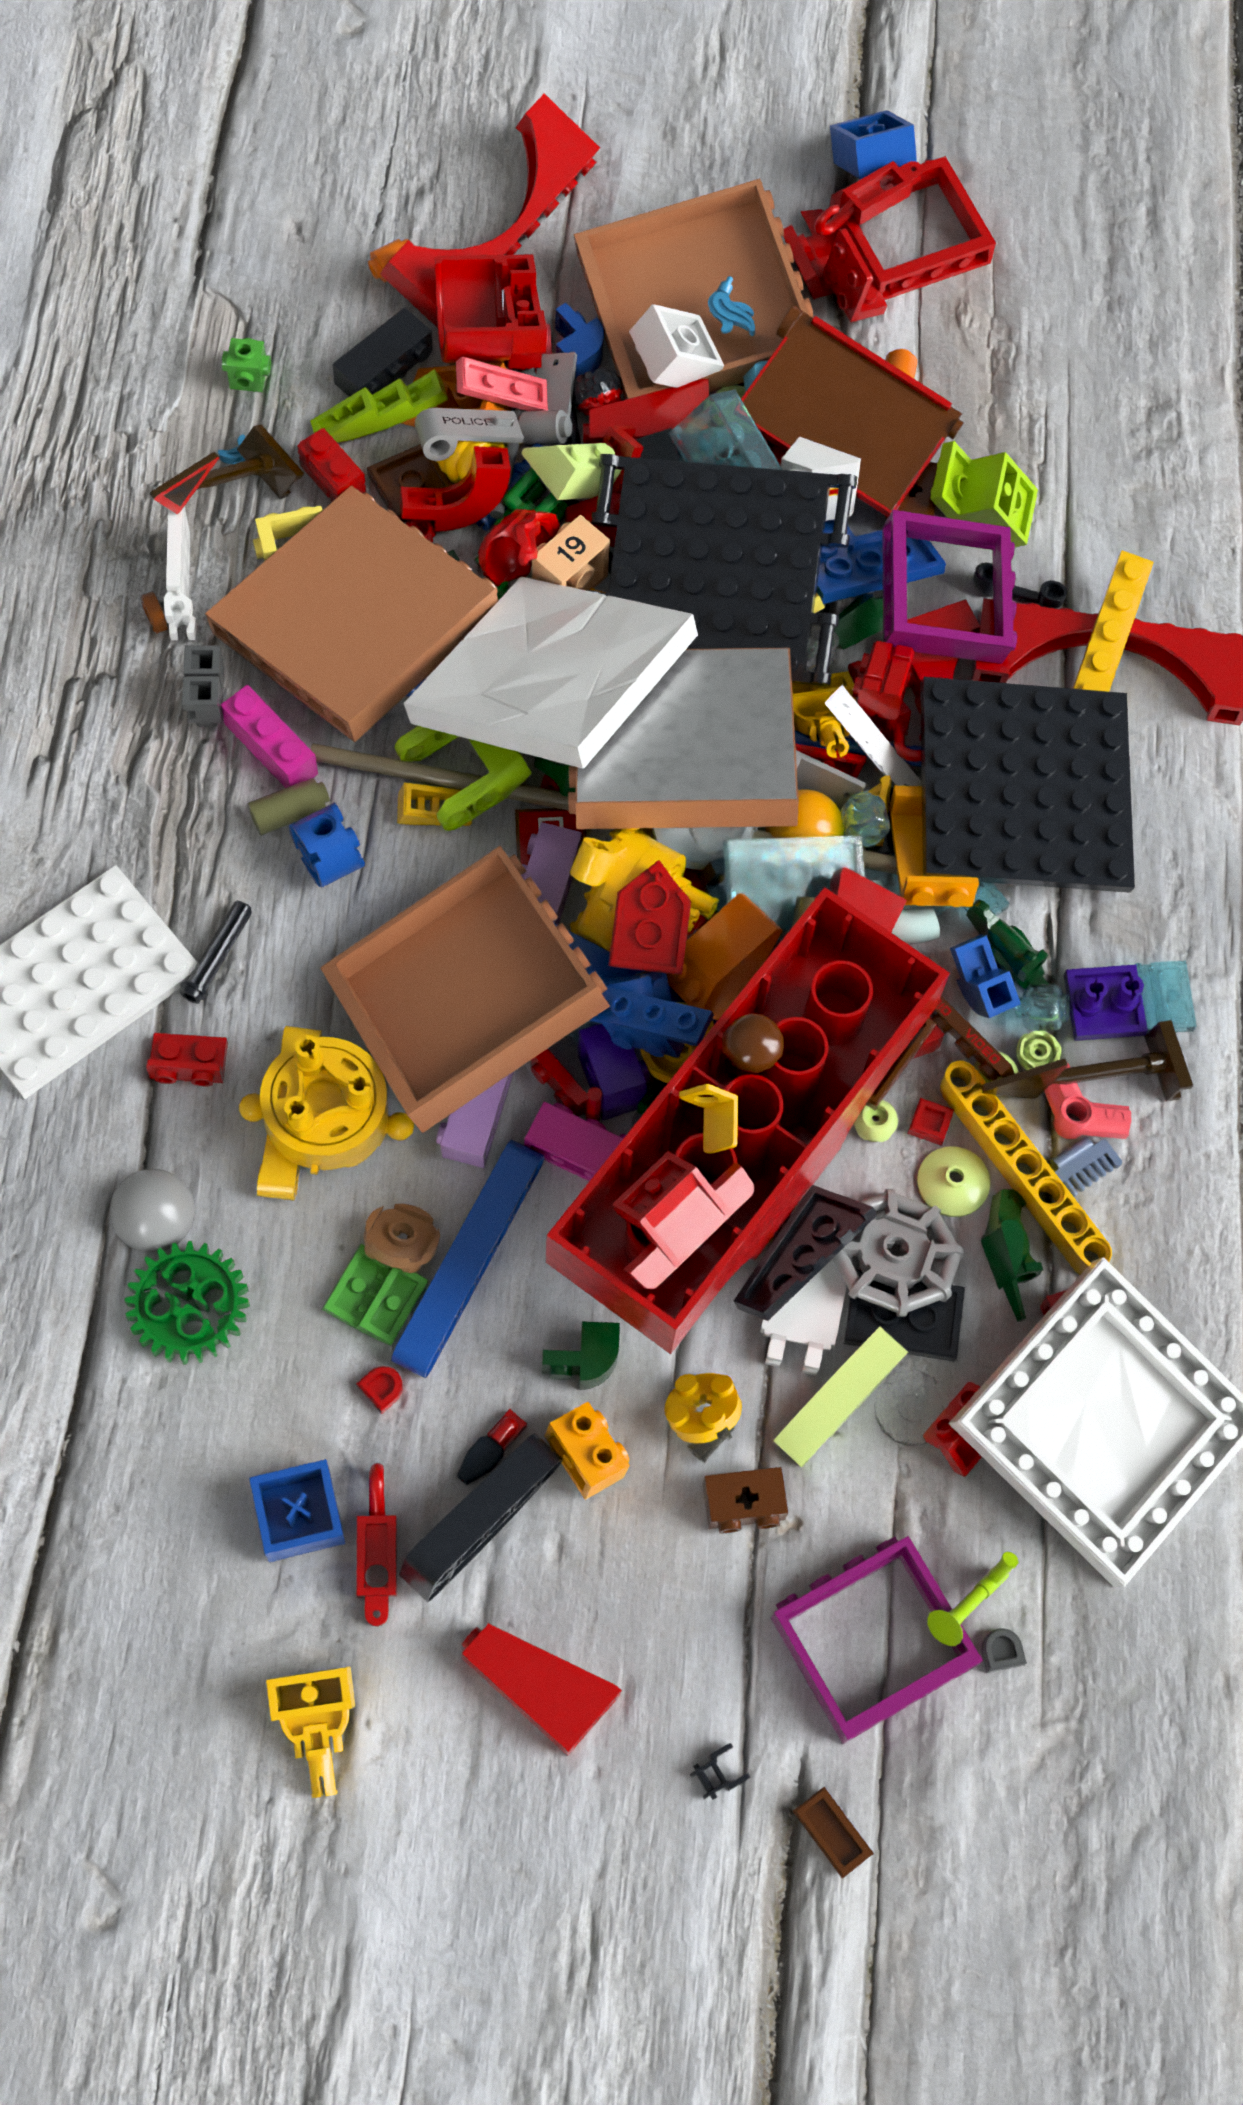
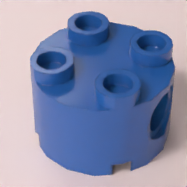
[288,802,365,888]

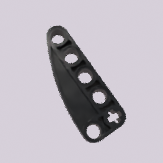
[399,1433,563,1602]

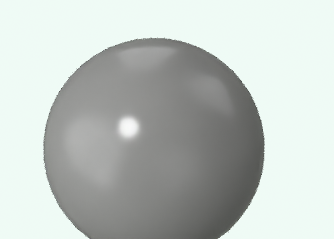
[110,1169,195,1253]

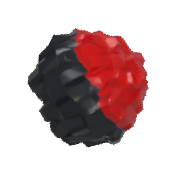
[572,366,623,416]

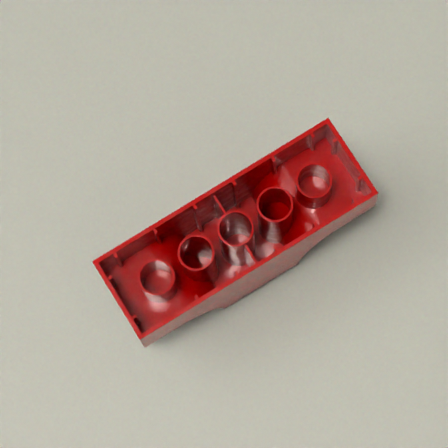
[546,887,950,1354]

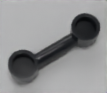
[973,562,1067,609]

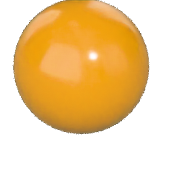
[765,789,844,868]

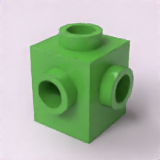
[222,338,271,393]

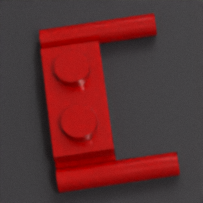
[530,1049,602,1122]

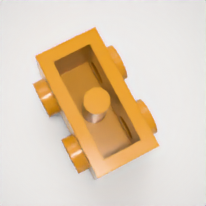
[544,1402,630,1500]

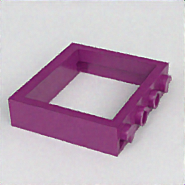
[882,510,1017,664]
[771,1536,983,1744]

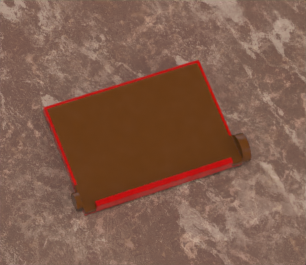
[731,305,964,517]

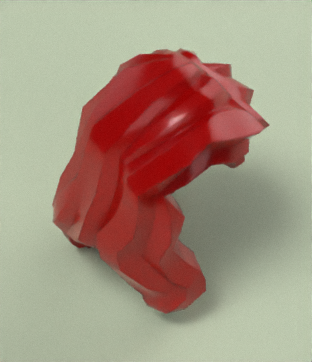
[478,509,560,587]

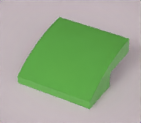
[321,1244,428,1345]

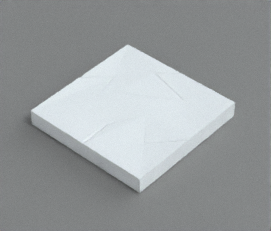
[404,576,698,769]
[948,1257,1243,1587]

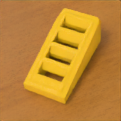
[397,782,472,826]

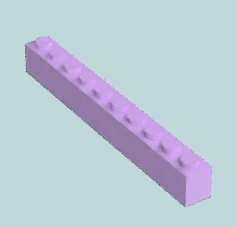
[436,822,582,1168]

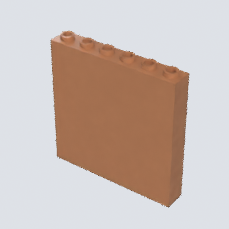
[205,486,498,742]

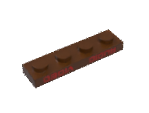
[931,996,1015,1082]

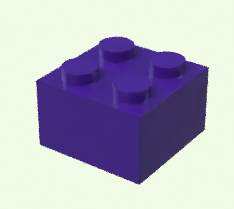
[578,1024,650,1121]

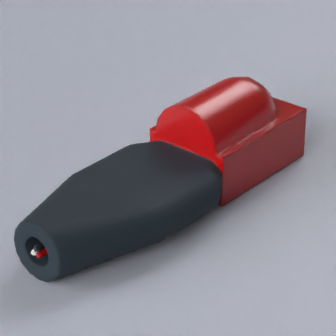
[457,1409,527,1485]

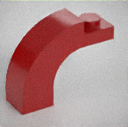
[399,446,511,531]

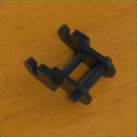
[690,1743,751,1800]

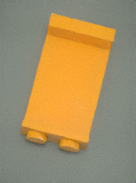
[889,785,979,907]

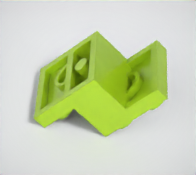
[930,441,1038,547]

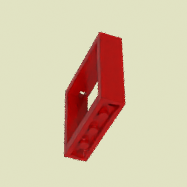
[829,156,996,300]

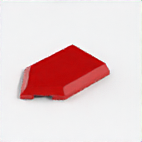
[608,860,691,975]

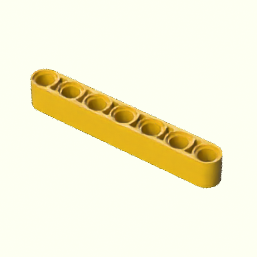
[940,1061,1112,1275]

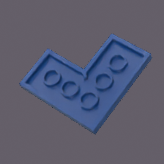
[816,519,946,604]

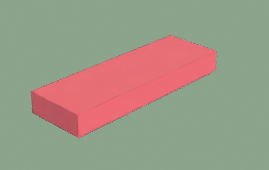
[456,357,548,411]

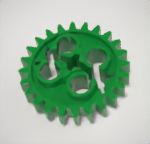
[124,1241,250,1365]

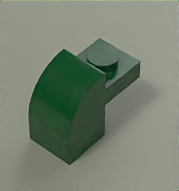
[542,1321,620,1390]

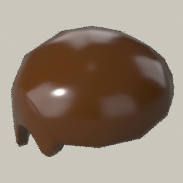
[721,1013,784,1073]

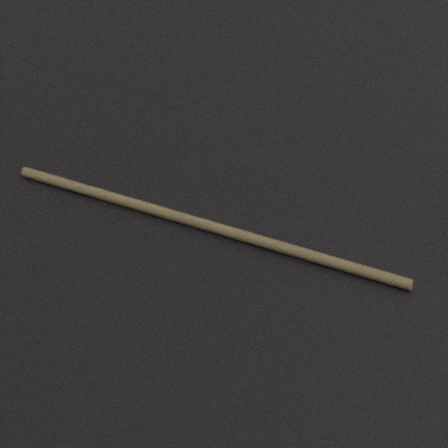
[310,743,897,875]

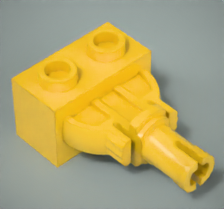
[792,671,856,758]
[266,1666,355,1798]

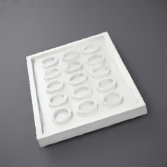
[0,865,197,1100]

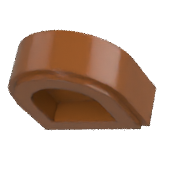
[140,591,168,634]

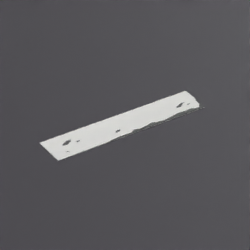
[825,685,922,787]

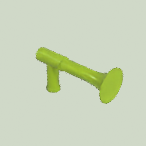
[927,1552,1019,1646]

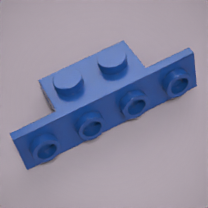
[589,987,714,1058]

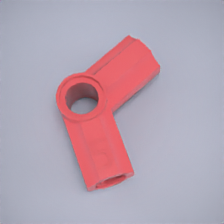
[1044,1063,1131,1140]

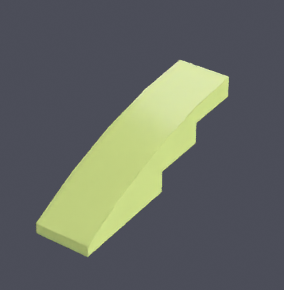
[773,1326,908,1467]

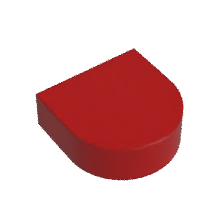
[356,1366,403,1414]

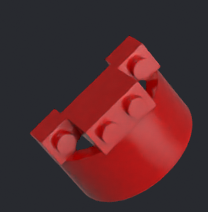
[435,254,547,370]

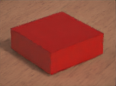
[907,1097,954,1146]

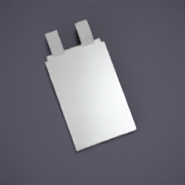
[164,506,197,640]
[760,1224,856,1376]

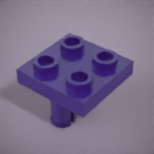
[1063,965,1148,1041]

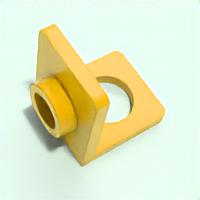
[679,1084,738,1154]

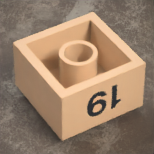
[532,515,610,590]

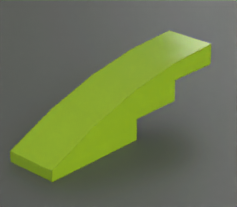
[310,369,448,443]

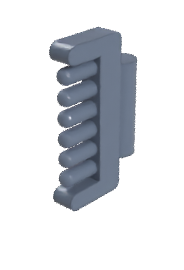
[1050,1137,1122,1197]

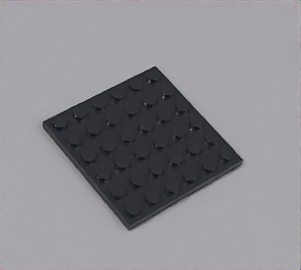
[920,677,1135,893]

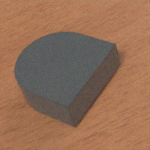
[981,1628,1027,1673]

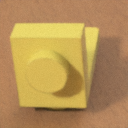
[253,506,323,561]

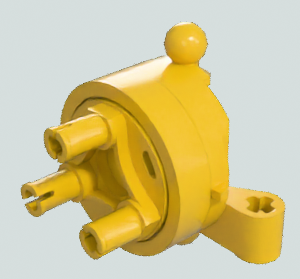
[569,828,719,952]
[239,1026,414,1201]

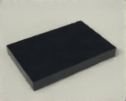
[843,1269,965,1362]

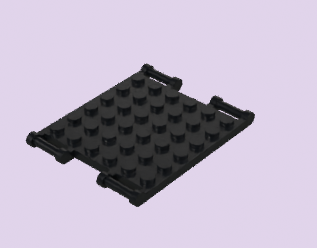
[586,454,858,686]

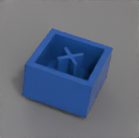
[830,110,917,180]
[249,1459,346,1563]

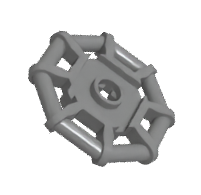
[833,1189,964,1317]

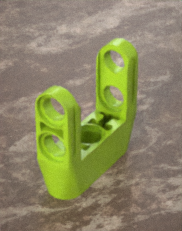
[394,726,532,831]

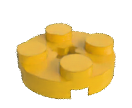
[664,1373,742,1443]

